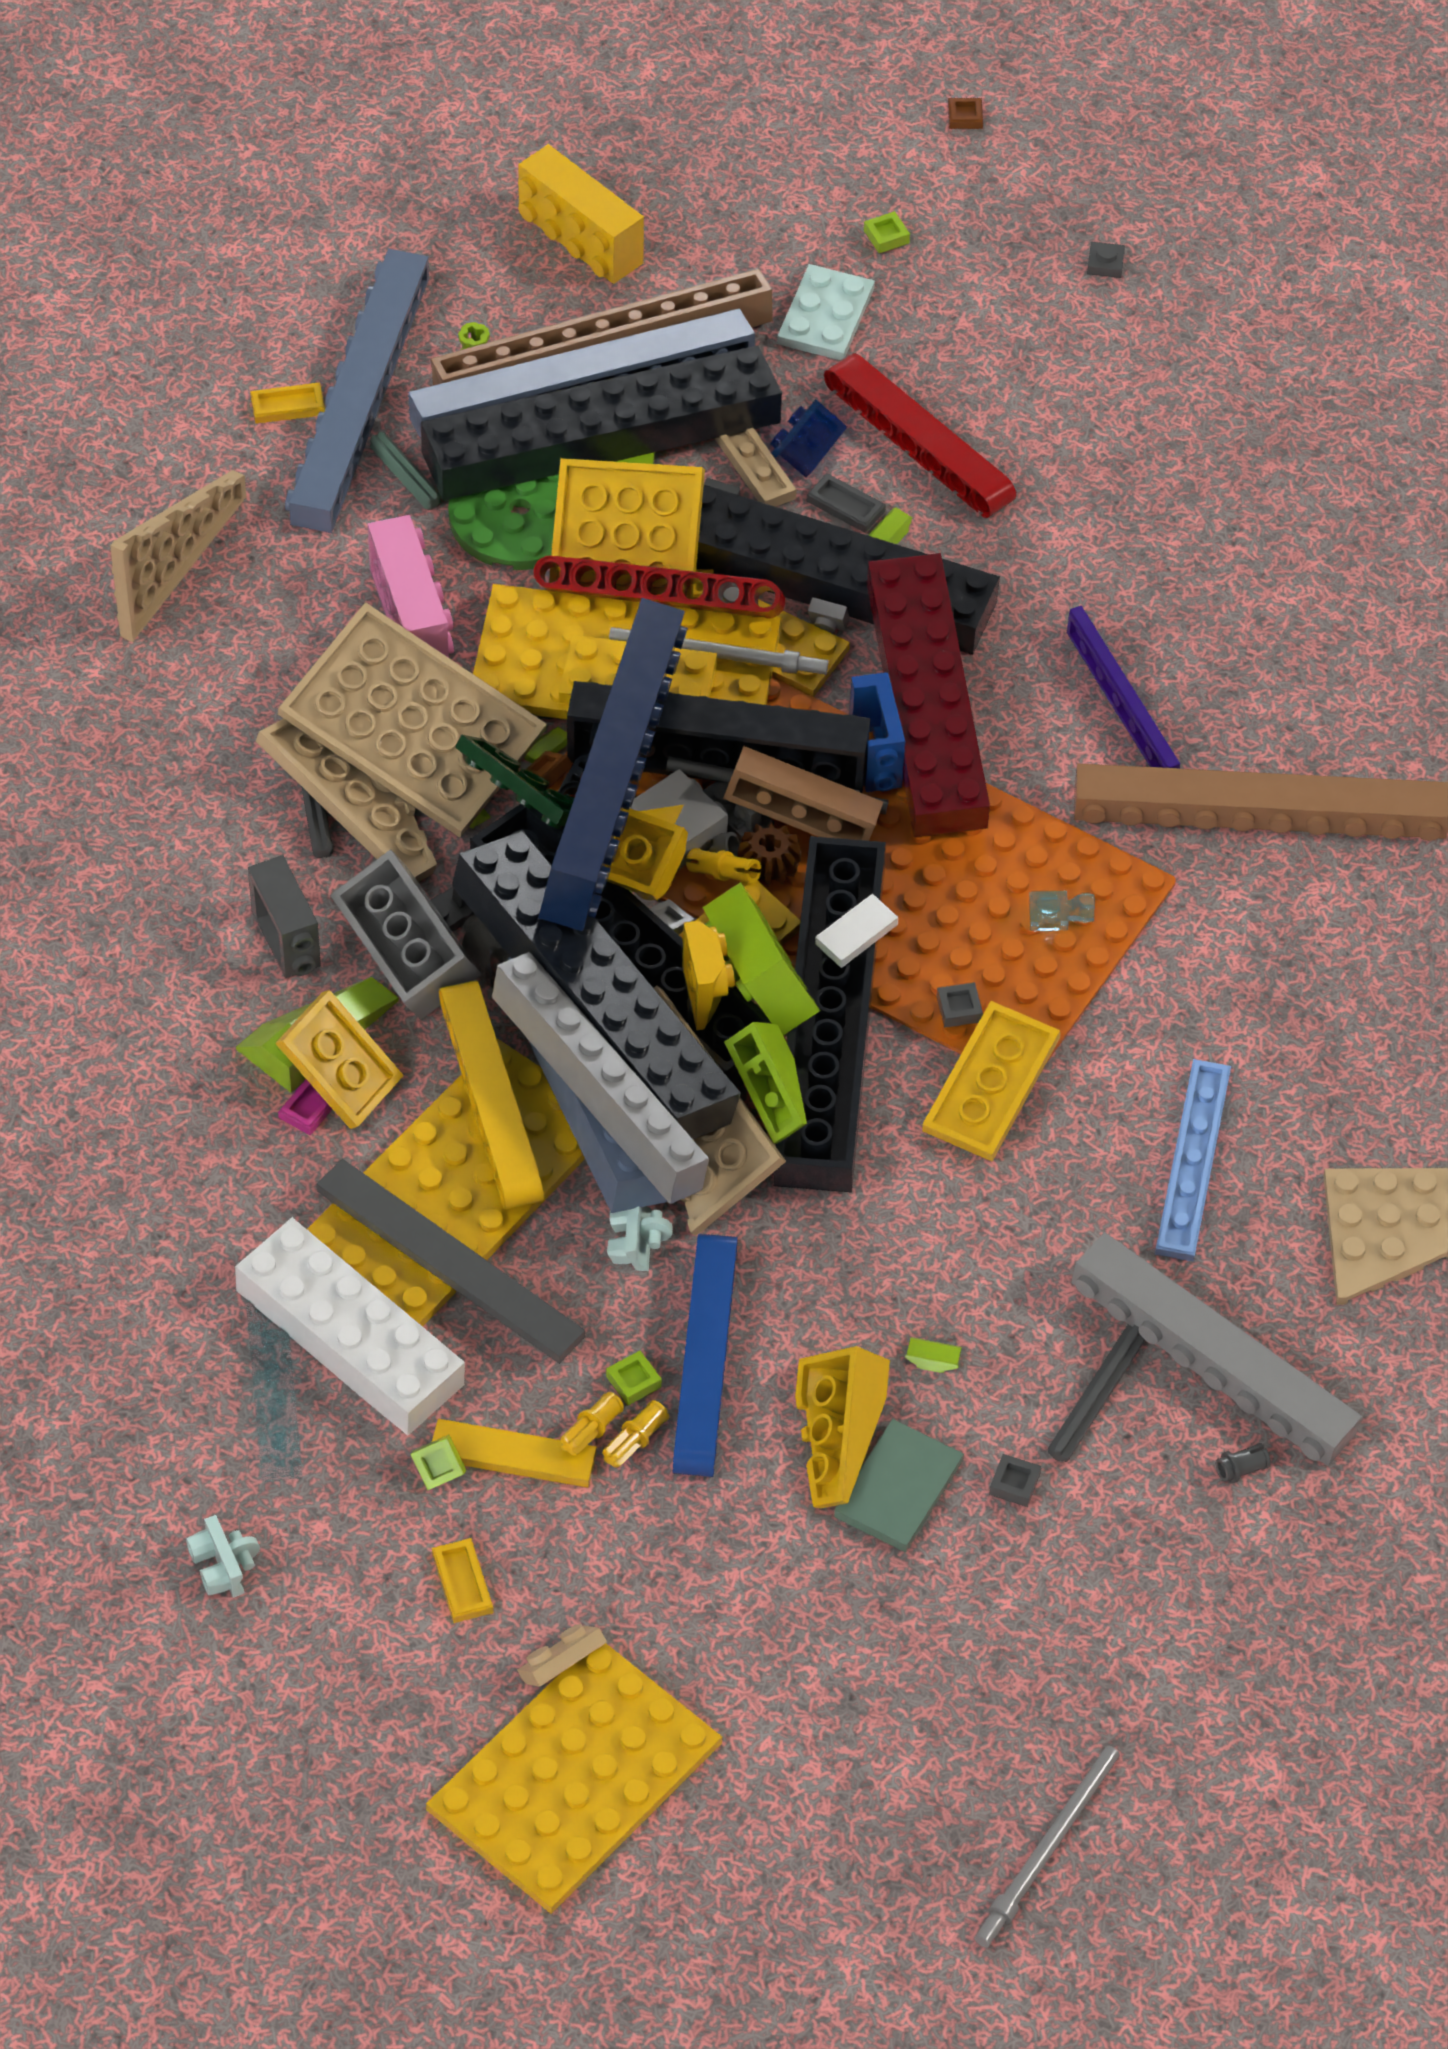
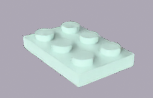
[777,264,875,361]

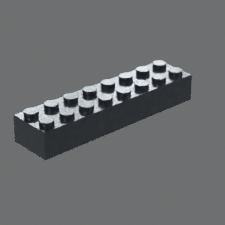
[567,681,871,793]

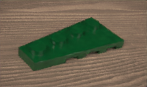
[455,734,574,829]

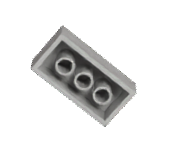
[330,849,482,1020]

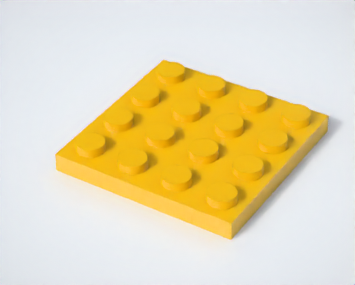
[549,458,705,599]

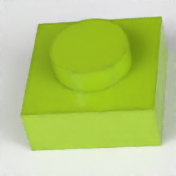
[864,211,910,254]
[606,1350,662,1406]
[410,1435,467,1490]

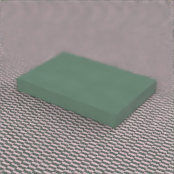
[834,1419,964,1553]

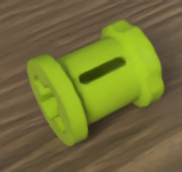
[458,322,490,350]

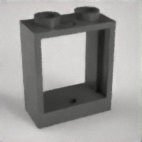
[248,855,321,979]

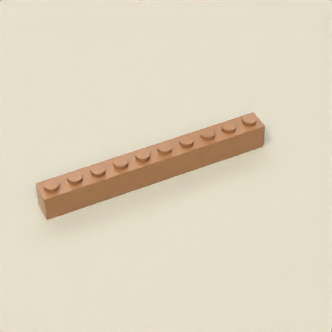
[431,268,773,386]
[1074,763,1448,841]

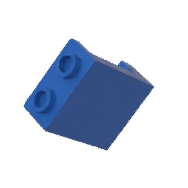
[849,672,905,792]

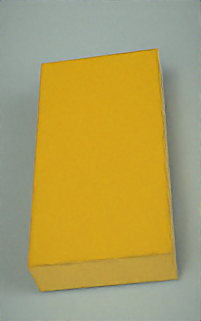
[250,382,325,424]
[432,1538,494,1623]

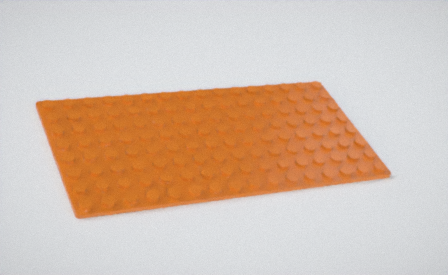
[550,677,1176,1062]

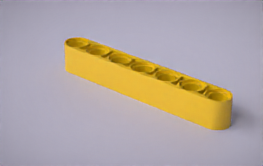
[438,980,544,1209]

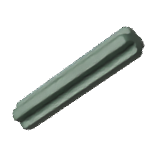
[370,432,441,510]

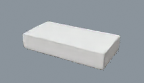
[815,894,898,968]

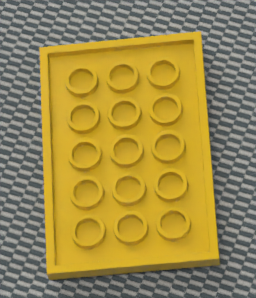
[426,1643,722,1914]

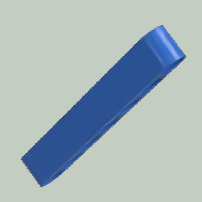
[673,1234,738,1477]

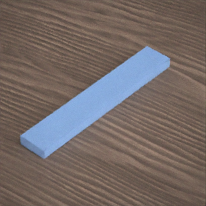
[1155,1059,1231,1262]

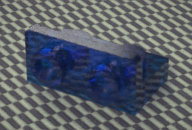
[769,399,847,478]

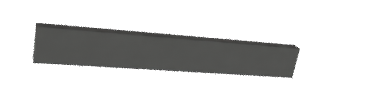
[316,1159,585,1364]

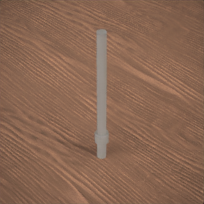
[609,627,829,675]
[974,1746,1120,1948]

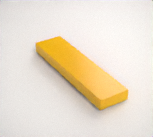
[432,1418,597,1488]

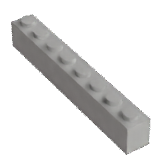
[492,952,709,1204]
[1071,1232,1362,1466]

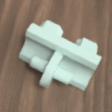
[607,1206,673,1271]
[186,1515,260,1598]

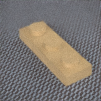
[715,428,797,507]

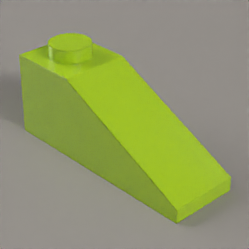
[724,1022,807,1144]

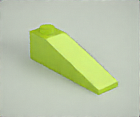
[236,976,399,1093]

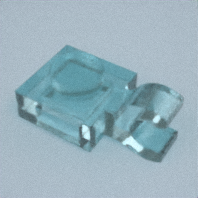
[1029,891,1095,931]

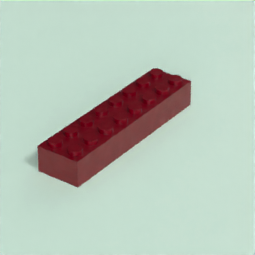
[867,553,990,837]

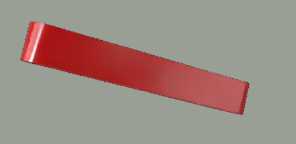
[824,353,1016,519]
[533,555,786,618]

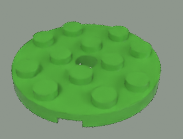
[448,474,559,570]

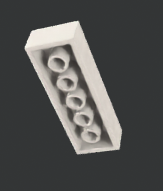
[235,1217,465,1435]

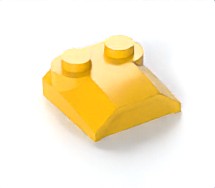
[605,808,688,901]
[682,921,735,1030]

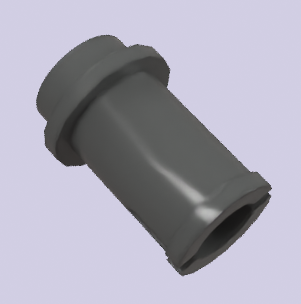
[1215,1443,1271,1483]

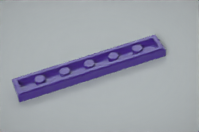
[1067,606,1180,769]

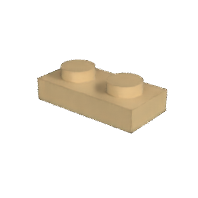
[517,1624,607,1687]

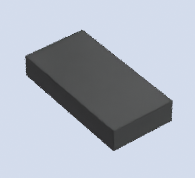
[806,473,886,533]

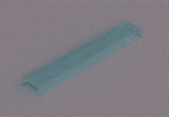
[245,1298,303,1482]

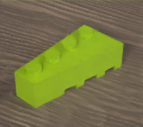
[702,882,820,1035]

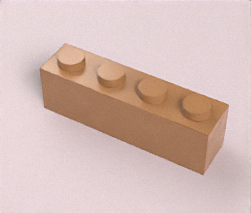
[723,746,883,841]

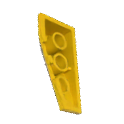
[795,1346,890,1509]

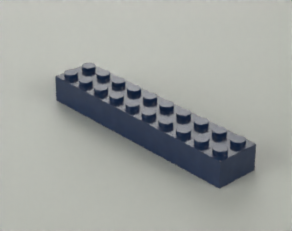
[538,598,688,931]

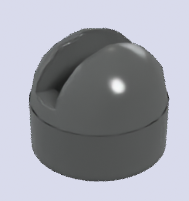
[709,832,740,857]

